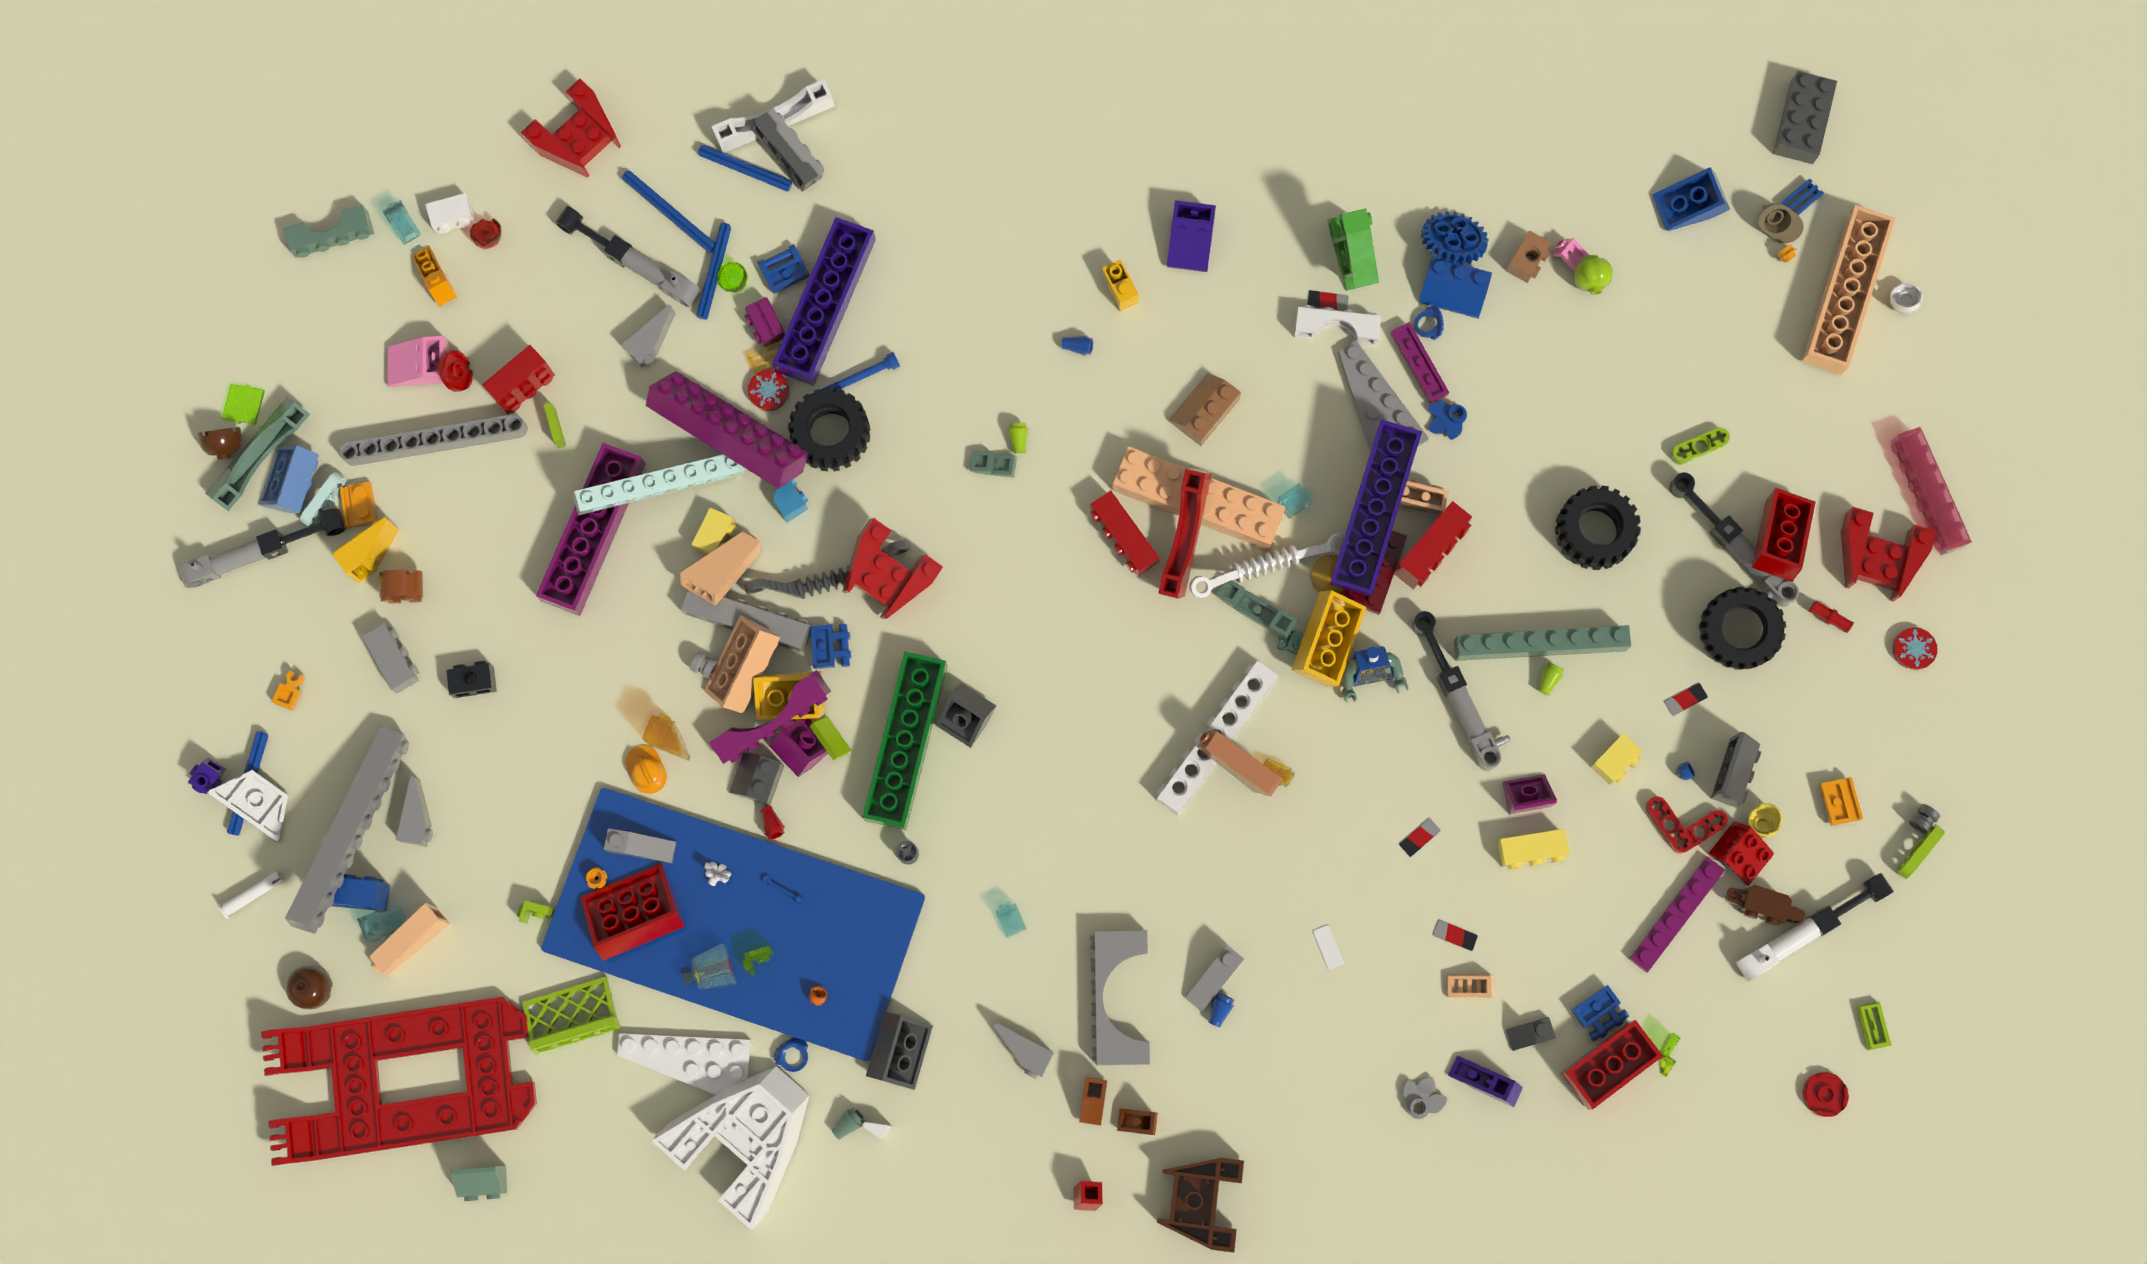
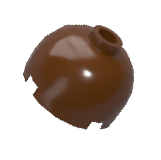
[197,427,242,460]
[286,966,332,1010]

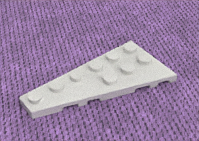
[617,1034,752,1095]

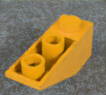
[412,246,457,307]

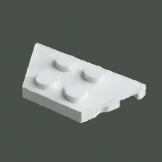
[208,770,288,842]

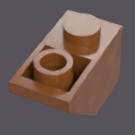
[1079,1077,1107,1126]

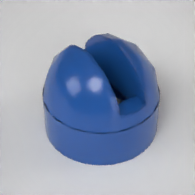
[1676,761,1695,780]

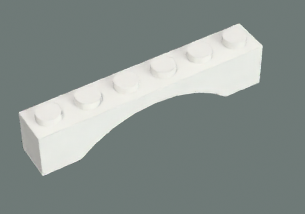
[712,79,835,153]

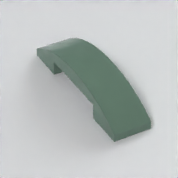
[1215,580,1298,638]

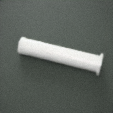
[218,870,284,919]

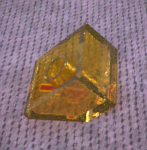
[642,714,690,761]

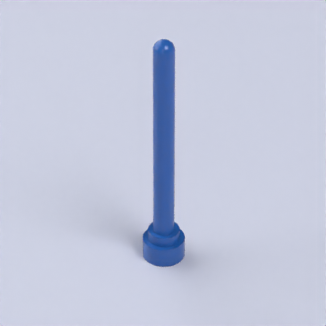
[809,352,900,396]

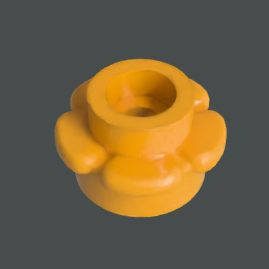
[1777,244,1797,263]
[586,867,607,889]

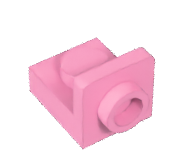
[1552,238,1589,271]

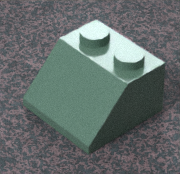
[450,1166,507,1201]

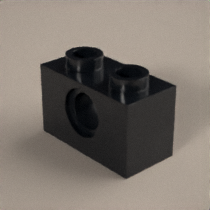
[446,661,497,698]

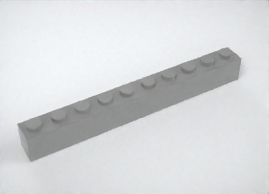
[285,727,409,934]

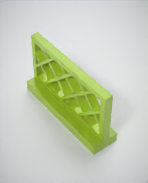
[522,976,621,1054]

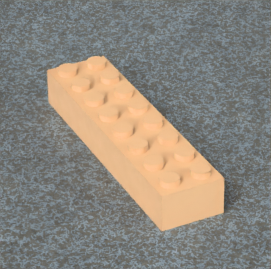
[1801,205,1895,375]
[1113,446,1286,551]

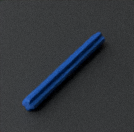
[622,171,715,252]

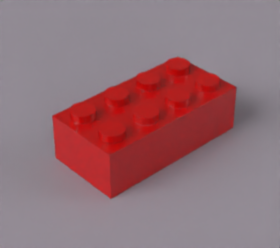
[1751,487,1816,582]
[1394,501,1472,590]
[1561,1020,1663,1110]

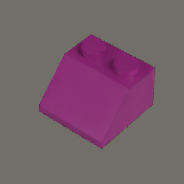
[769,719,828,777]

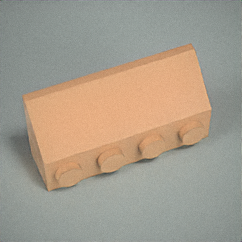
[704,615,780,714]

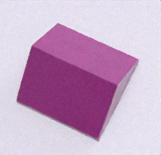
[1503,774,1557,815]

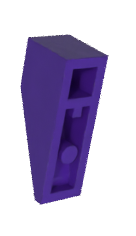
[1448,1056,1523,1107]

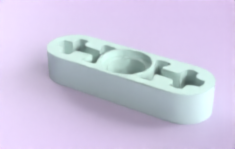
[300,472,346,527]

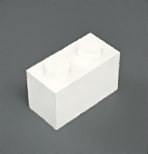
[426,193,476,234]

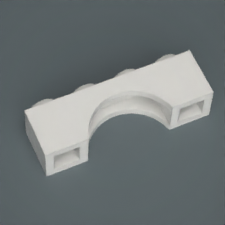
[1294,305,1381,346]

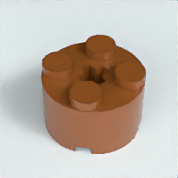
[379,570,423,604]

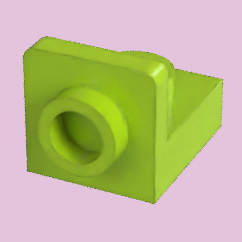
[517,900,554,924]

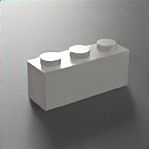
[362,623,419,693]

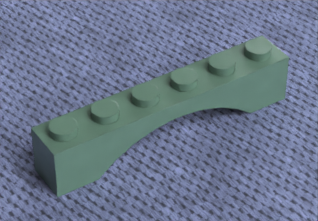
[205,397,310,511]

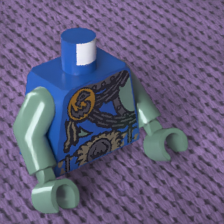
[1342,646,1408,703]

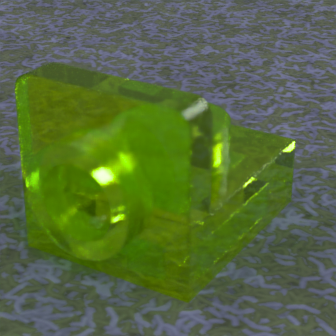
[742,945,775,975]

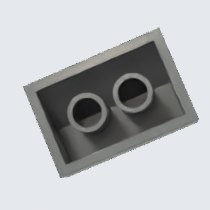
[1711,732,1761,807]
[866,1011,933,1090]

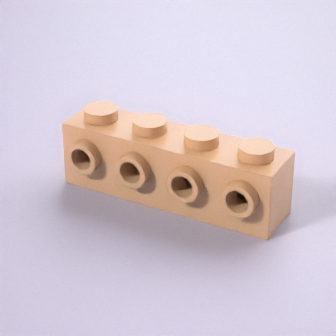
[1400,480,1449,515]

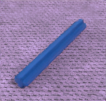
[698,145,792,191]
[696,223,731,320]
[227,731,268,836]

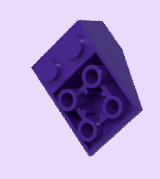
[1167,200,1216,272]

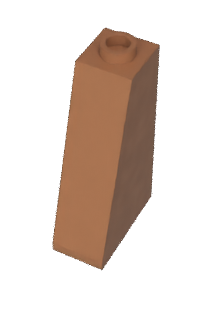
[1197,729,1283,797]

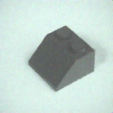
[935,683,996,748]
[729,752,784,806]

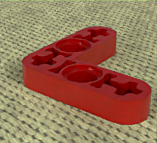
[1646,796,1728,854]

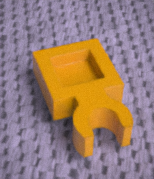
[271,670,305,711]

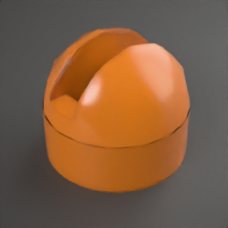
[809,986,828,1006]

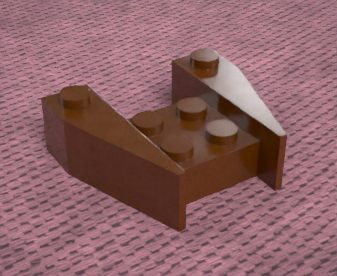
[1157,1158,1244,1253]

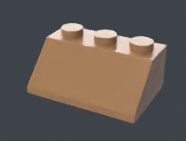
[1169,374,1241,446]

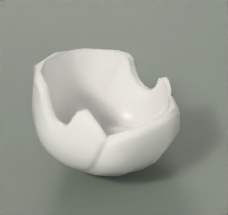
[1890,283,1923,314]

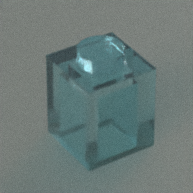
[1277,483,1312,519]

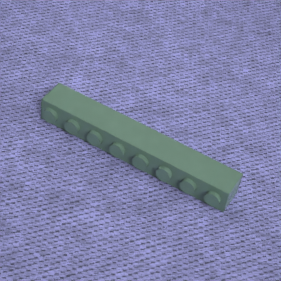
[1454,625,1631,661]

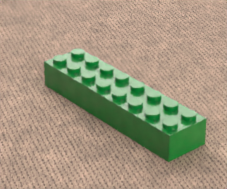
[862,651,948,831]

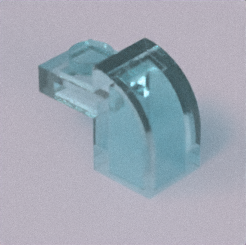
[383,200,422,245]
[357,905,407,942]

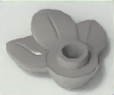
[1403,1077,1447,1119]

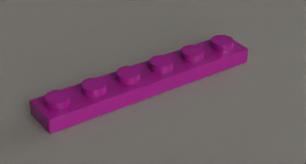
[1629,856,1725,973]

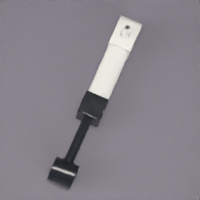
[1735,873,1894,981]

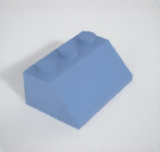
[259,445,319,514]

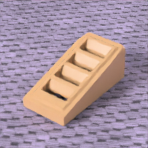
[1447,975,1493,998]

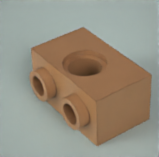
[1506,230,1551,283]

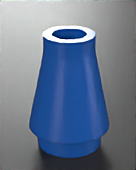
[1062,335,1093,356]
[1208,993,1234,1027]

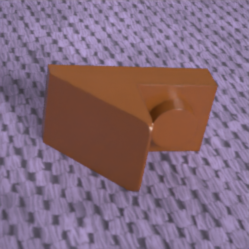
[1117,1108,1158,1135]

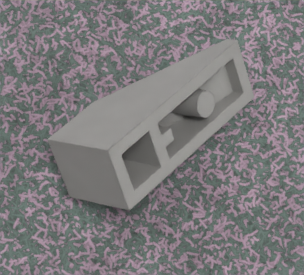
[622,304,675,368]
[396,777,433,847]
[604,828,677,863]
[1185,945,1244,1012]
[993,1022,1054,1079]

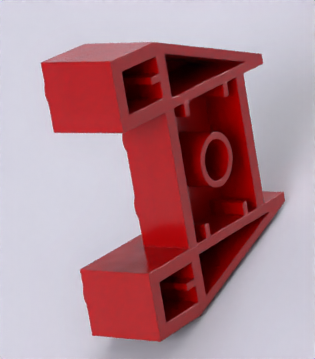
[520,78,621,178]
[1841,507,1936,602]
[842,518,943,619]

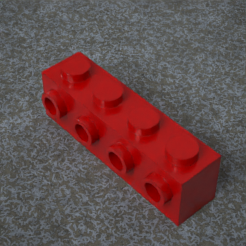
[1089,490,1160,577]

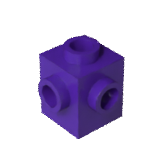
[188,757,227,794]

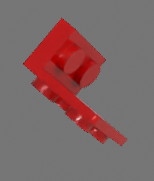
[1708,821,1774,886]

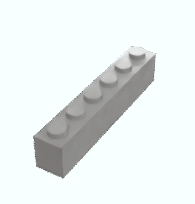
[681,590,811,653]

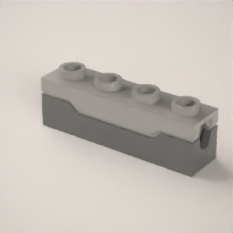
[751,108,825,192]

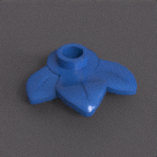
[1428,401,1467,440]

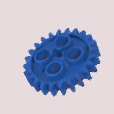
[1421,211,1489,265]

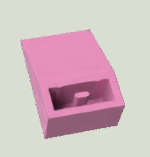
[388,336,450,387]

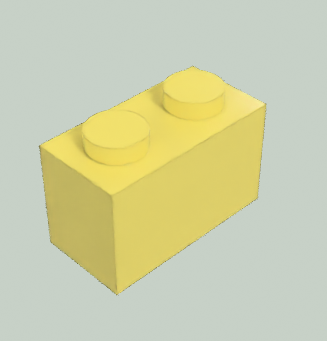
[691,507,736,555]
[1591,733,1642,785]

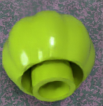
[1573,255,1613,295]

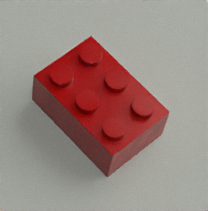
[482,344,555,415]

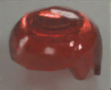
[469,218,501,249]

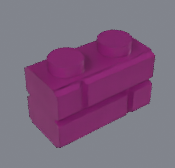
[744,297,785,348]

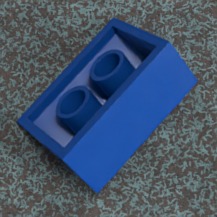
[1418,256,1492,319]

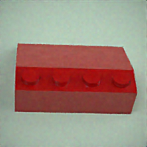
[580,863,685,961]

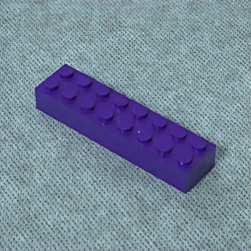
[772,217,876,386]
[1329,419,1422,597]

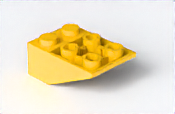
[332,517,399,583]

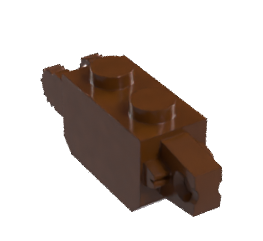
[1725,885,1805,926]

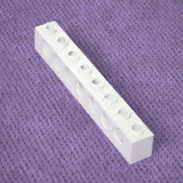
[1156,660,1278,816]

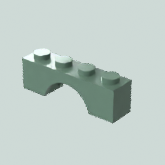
[283,204,374,258]

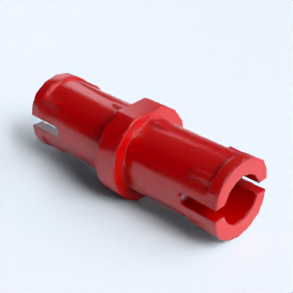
[1809,601,1854,633]

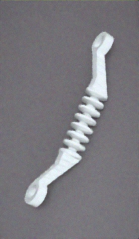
[1189,533,1345,598]

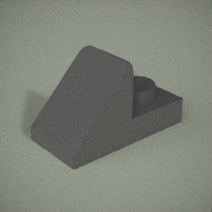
[1506,1017,1556,1051]

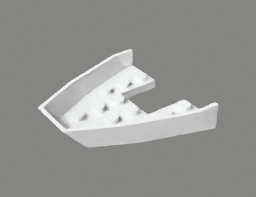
[651,1066,809,1230]

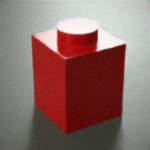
[1074,1181,1103,1211]

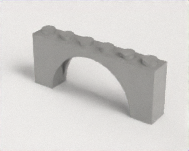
[1090,930,1150,1066]

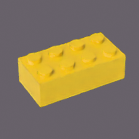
[1291,590,1367,687]

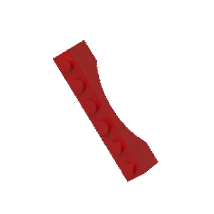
[1158,468,1212,599]

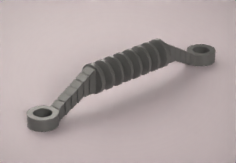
[744,540,909,599]

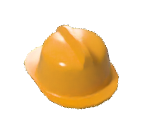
[625,745,667,794]

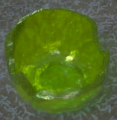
[717,262,749,293]

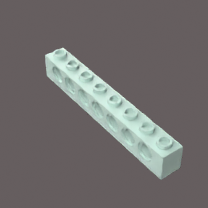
[573,455,745,515]

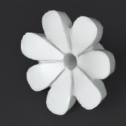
[704,862,732,886]

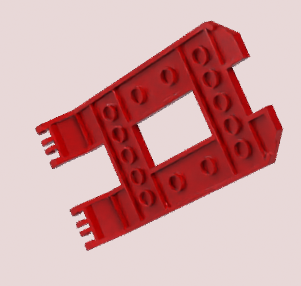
[261,997,537,1166]

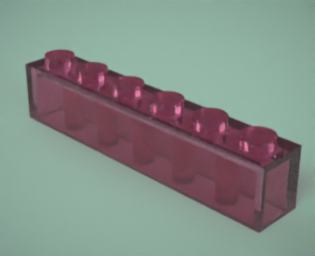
[1891,427,1972,556]

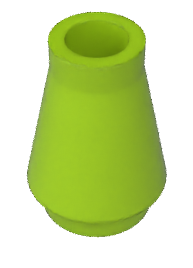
[1008,423,1028,454]
[1537,662,1564,696]

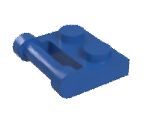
[757,244,810,294]

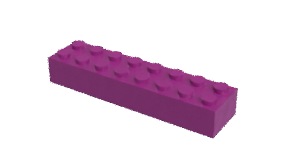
[645,371,808,489]
[536,443,646,616]

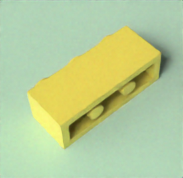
[1497,829,1570,870]

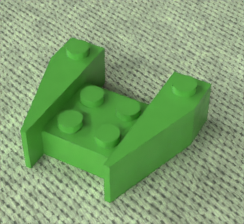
[1327,208,1379,291]

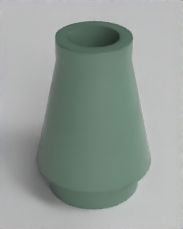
[832,1108,865,1140]

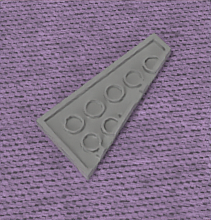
[1338,340,1429,451]

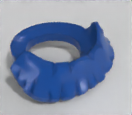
[1414,306,1444,340]
[774,1038,808,1072]

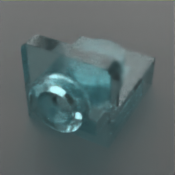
[1277,629,1304,655]
[996,902,1026,938]

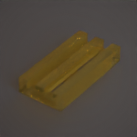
[747,340,782,374]

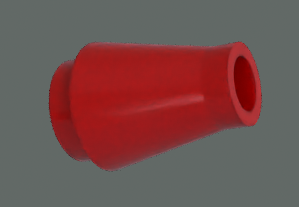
[760,806,785,839]

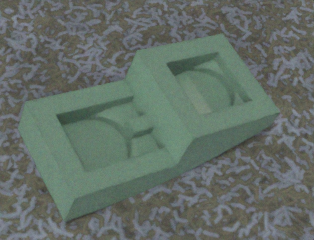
[970,451,1017,477]

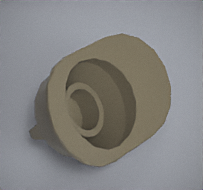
[1758,203,1804,243]

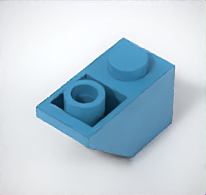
[773,479,808,522]

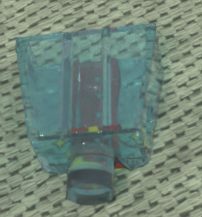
[682,943,737,990]

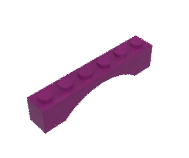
[709,670,832,764]

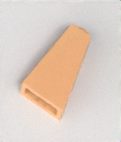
[680,531,761,606]
[369,903,450,975]

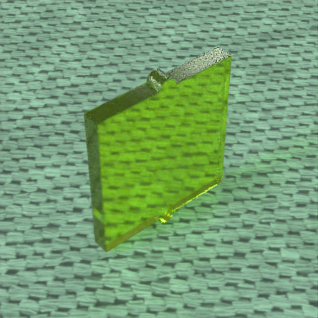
[222,384,265,425]

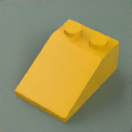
[753,671,825,720]

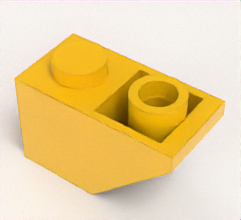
[1102,259,1139,311]

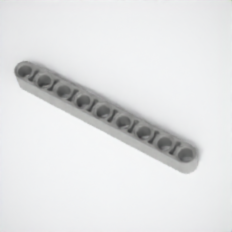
[338,414,528,466]

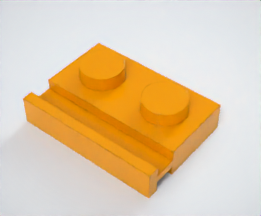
[339,481,377,529]
[1819,777,1863,826]

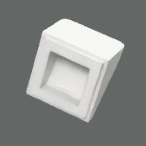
[863,1122,892,1139]

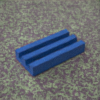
[1781,179,1824,215]

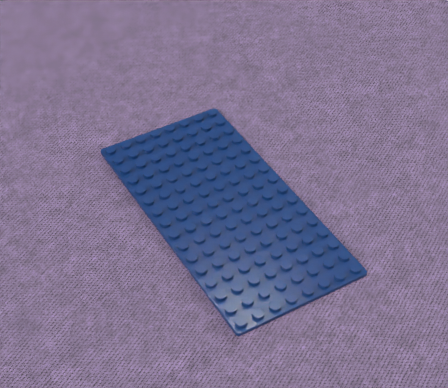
[541,788,925,1061]

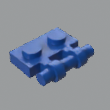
[811,624,852,669]
[1571,985,1629,1041]

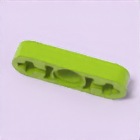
[1671,427,1730,465]
[1897,824,1945,879]

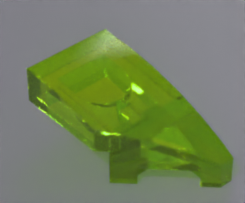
[1659,1032,1681,1077]

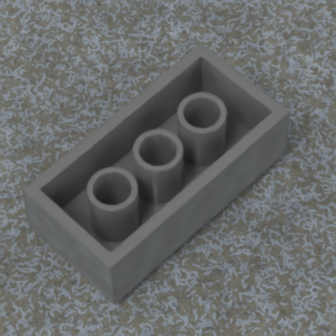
[1773,71,1837,164]

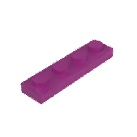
[1391,322,1450,404]

